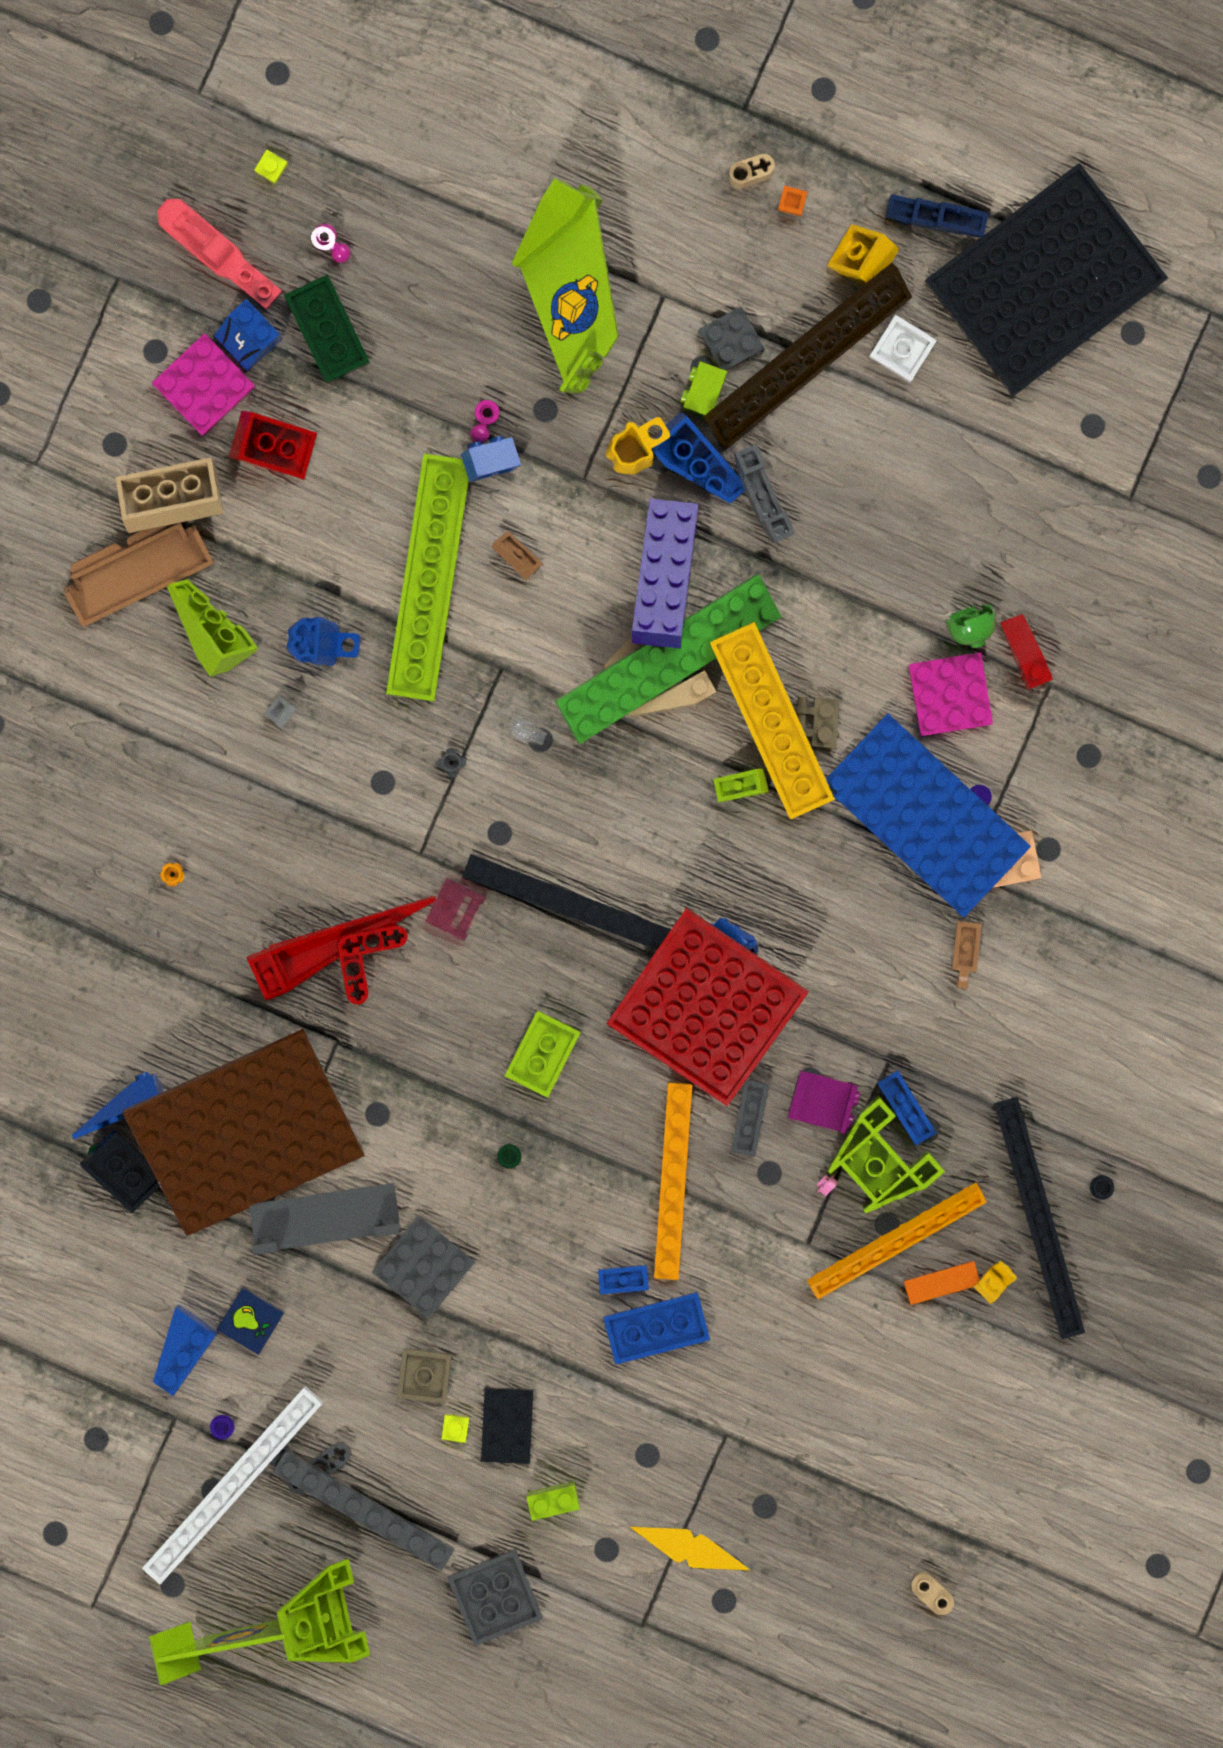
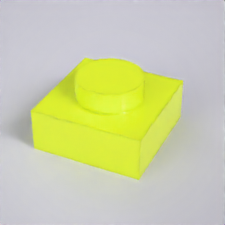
[254,150,288,185]
[442,1414,469,1443]

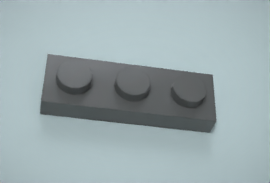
[731,1080,769,1157]

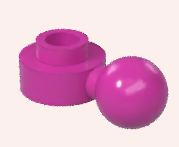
[311,224,351,263]
[470,400,500,444]

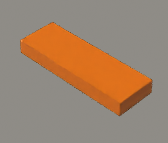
[903,1261,979,1305]

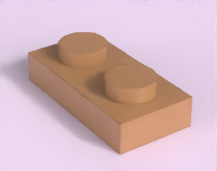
[491,531,543,580]

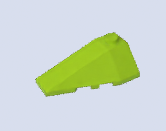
[167,579,258,677]

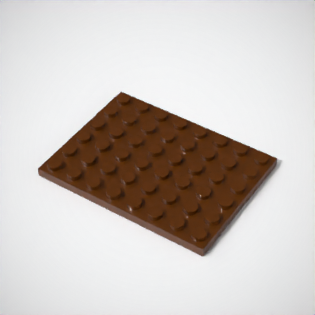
[123,1029,365,1237]

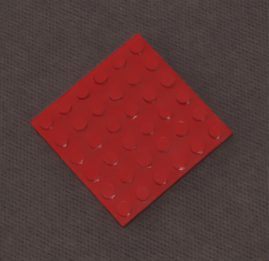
[606,907,809,1106]

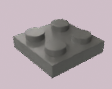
[699,306,765,371]

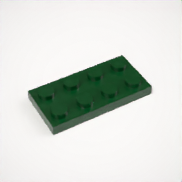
[284,274,370,384]

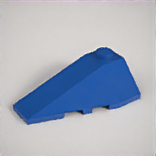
[651,412,745,504]
[72,1071,164,1140]

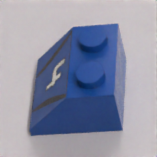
[214,299,282,372]

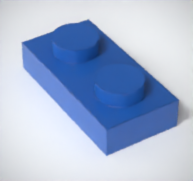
[598,1265,649,1295]

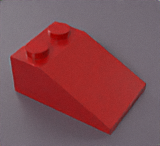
[228,411,317,480]

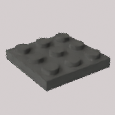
[372,1215,476,1319]
[447,1549,543,1646]

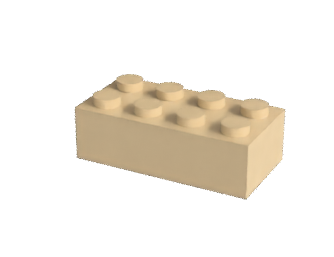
[115,457,224,533]

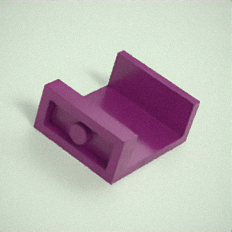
[787,1070,860,1133]

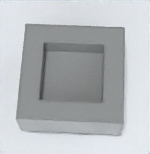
[264,695,296,728]

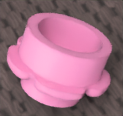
[817,1174,839,1197]

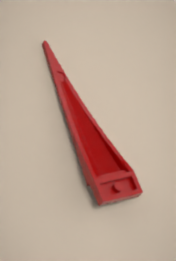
[247,896,436,1001]

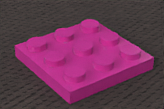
[152,333,255,437]
[908,652,993,737]

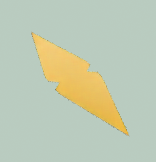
[630,1527,750,1570]

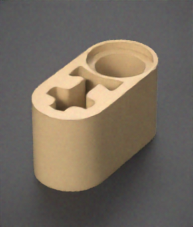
[729,154,775,189]

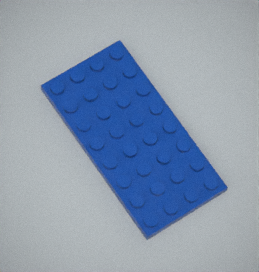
[826,713,1031,918]

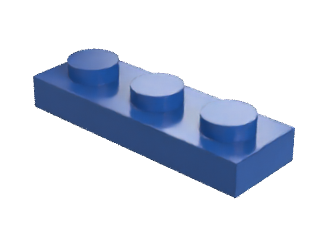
[877,1070,936,1146]

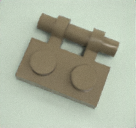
[795,697,839,749]

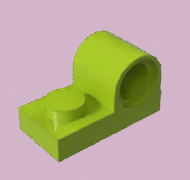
[713,768,769,803]

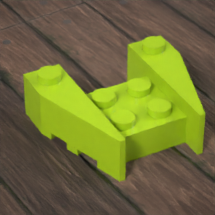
[827,1095,945,1214]

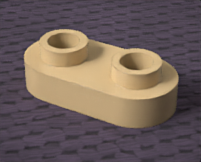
[911,1572,954,1615]

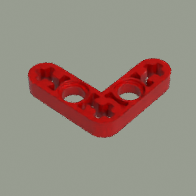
[337,925,408,1004]

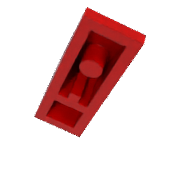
[1000,614,1053,690]

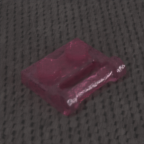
[425,878,486,941]

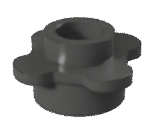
[437,748,466,777]

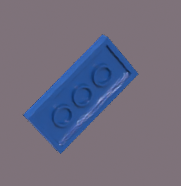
[603,1292,710,1365]

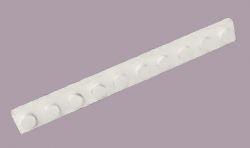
[142,1386,323,1584]

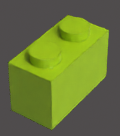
[680,362,727,418]
[526,1481,580,1521]

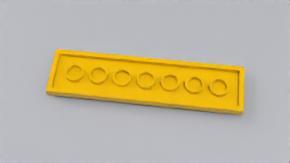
[710,621,835,820]

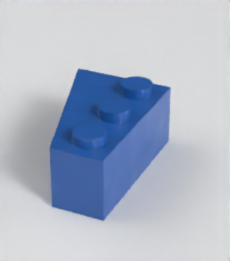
[153,1305,219,1396]

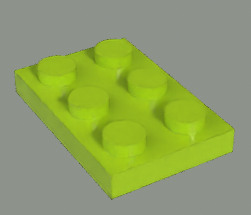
[505,1010,581,1098]

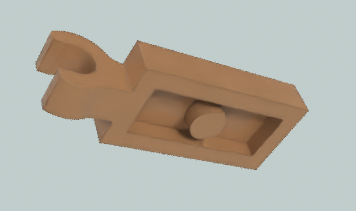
[951,921,982,989]

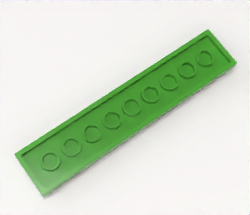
[554,574,782,744]

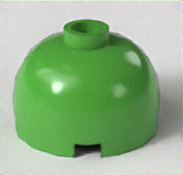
[945,604,996,648]

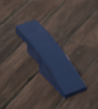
[885,194,989,238]

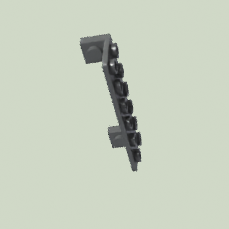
[249,1183,401,1255]

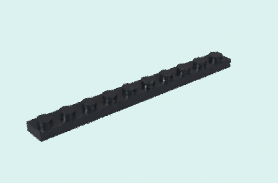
[462,854,671,950]
[993,1096,1085,1339]

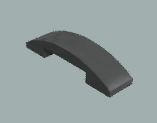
[734,444,795,543]

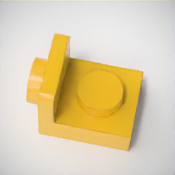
[973,1261,1017,1304]

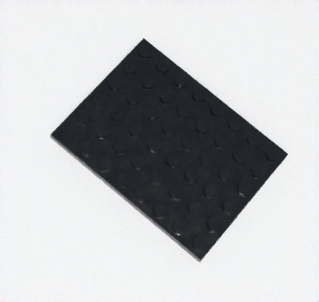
[924,163,1168,397]

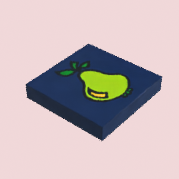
[217,1287,285,1355]

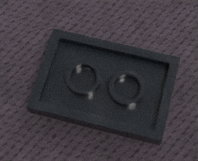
[80,1129,160,1214]
[481,1387,534,1464]

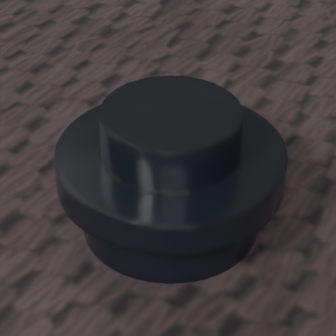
[1090,1175,1114,1200]

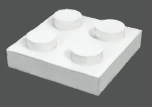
[869,315,937,383]

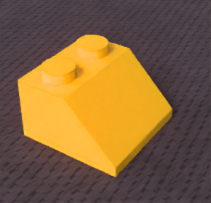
[827,224,899,286]

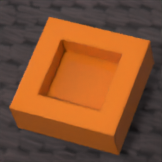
[778,185,808,217]

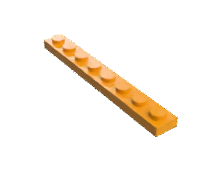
[654,1082,692,1280]
[806,1183,987,1300]

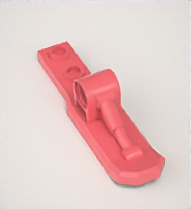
[157,199,282,311]

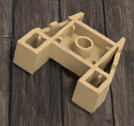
[603,636,716,718]

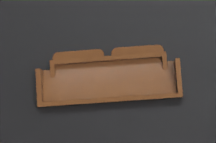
[64,522,214,627]

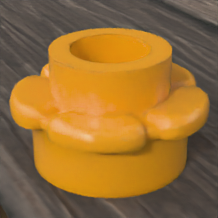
[160,863,185,887]

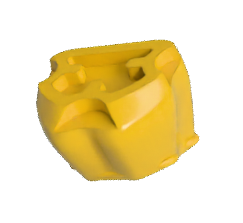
[605,417,670,475]

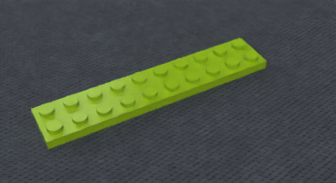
[386,453,469,702]

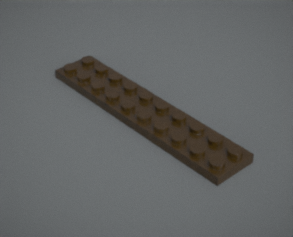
[703,262,912,450]

